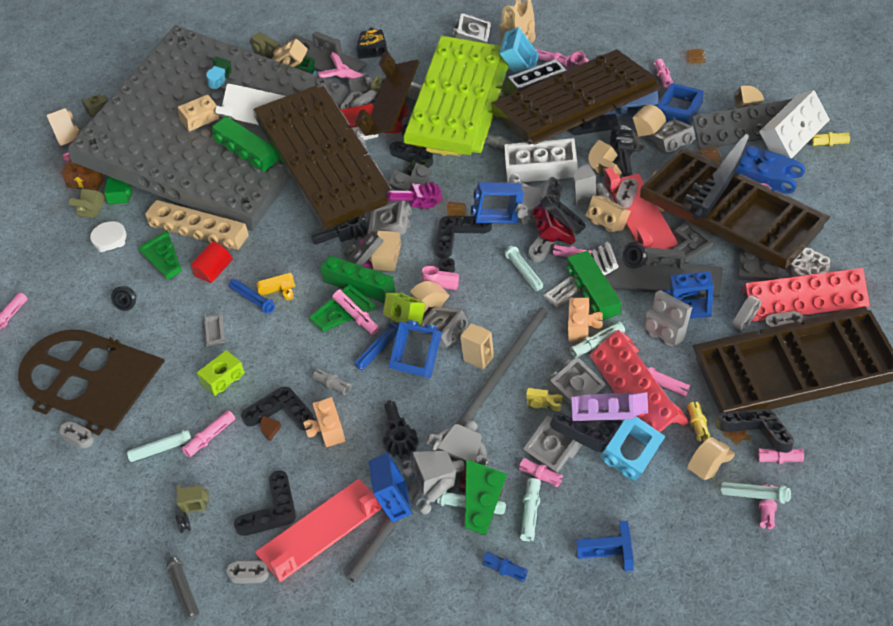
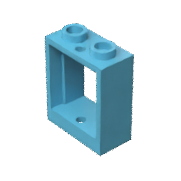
[499,27,539,74]

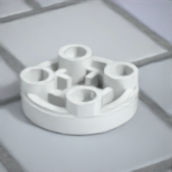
[90,221,127,252]
[790,248,830,277]

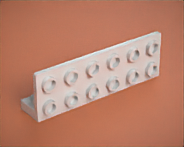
[215,84,286,125]

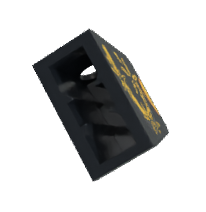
[356,27,388,59]

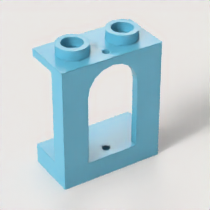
[600,416,665,481]

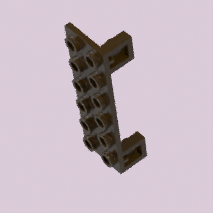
[355,52,419,136]

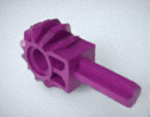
[387,182,442,210]

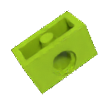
[383,293,425,325]
[196,350,245,396]

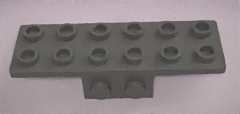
[281,31,367,82]
[692,99,792,149]
[605,248,723,298]

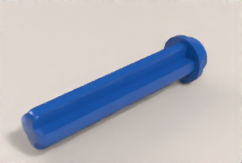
[228,279,275,313]
[354,322,399,370]

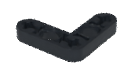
[390,141,434,176]
[540,177,586,234]
[435,216,492,259]
[241,387,315,431]
[716,409,794,453]
[550,413,622,452]
[234,470,296,536]

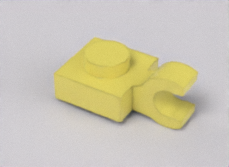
[526,388,563,411]

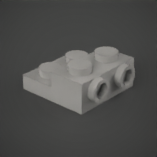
[452,13,491,43]
[646,119,696,153]
[368,201,412,235]
[643,290,692,346]
[413,307,468,348]
[547,357,606,406]
[523,416,582,473]

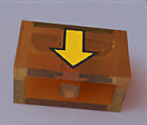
[61,162,104,191]

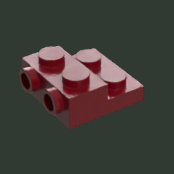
[531,203,576,245]

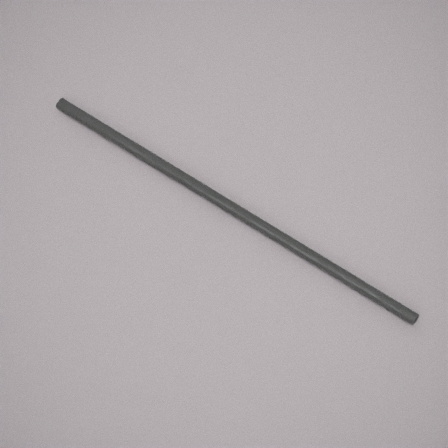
[346,307,548,583]

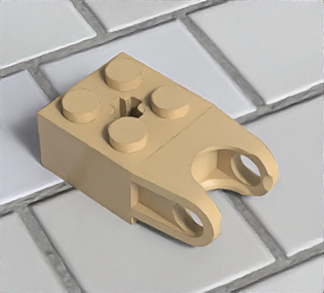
[499,0,536,46]

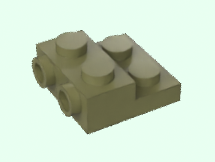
[250,32,281,59]

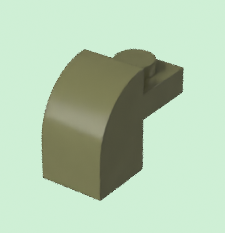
[69,189,105,218]

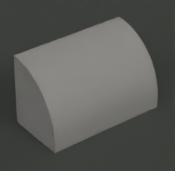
[574,164,596,207]

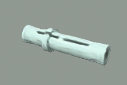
[570,322,625,358]
[520,478,541,541]

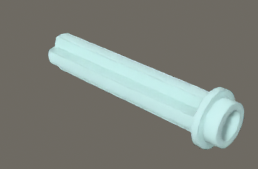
[505,246,543,291]
[127,429,192,462]
[720,482,791,503]
[437,490,506,515]

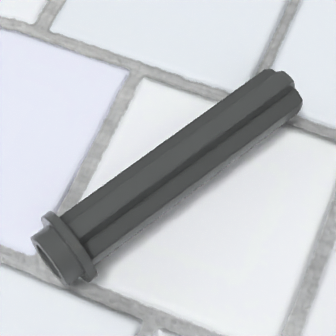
[166,558,199,620]

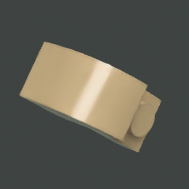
[589,140,622,177]
[410,281,450,312]
[687,437,735,480]

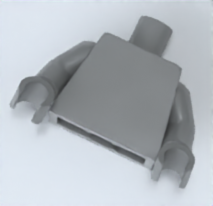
[509,173,543,224]
[425,420,489,469]
[402,449,465,514]

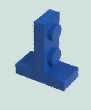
[576,521,634,571]

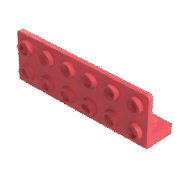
[605,167,678,249]
[742,268,870,322]
[589,329,690,432]
[256,479,382,582]

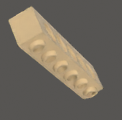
[145,200,249,250]

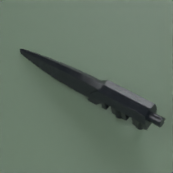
[684,134,749,220]

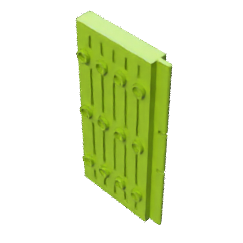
[404,36,509,155]

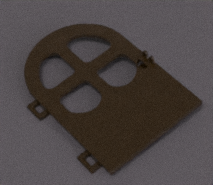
[18,329,165,436]

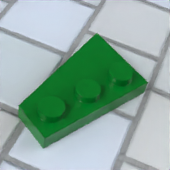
[138,230,182,280]
[309,284,376,332]
[465,459,507,536]

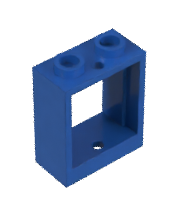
[657,83,704,125]
[471,182,524,223]
[670,271,714,319]
[388,320,442,378]
[369,452,412,523]

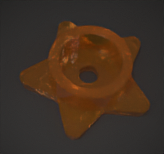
[724,430,751,446]

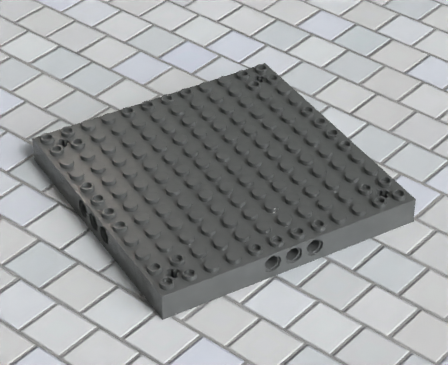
[68,25,347,231]

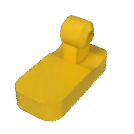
[256,273,295,300]

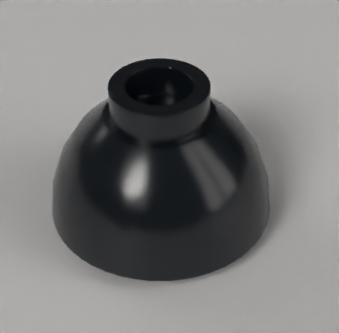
[623,242,648,269]
[111,286,136,311]

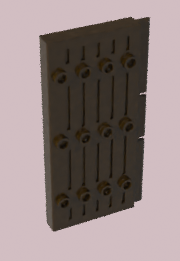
[491,49,663,145]
[253,86,393,230]
[640,148,830,270]
[692,306,893,413]

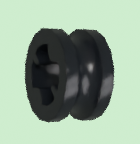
[438,258,456,273]
[175,512,191,534]

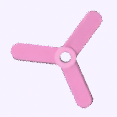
[318,52,372,83]

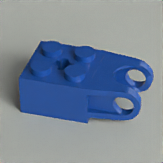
[736,145,805,194]

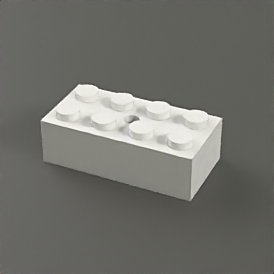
[759,90,829,158]
[504,138,577,183]

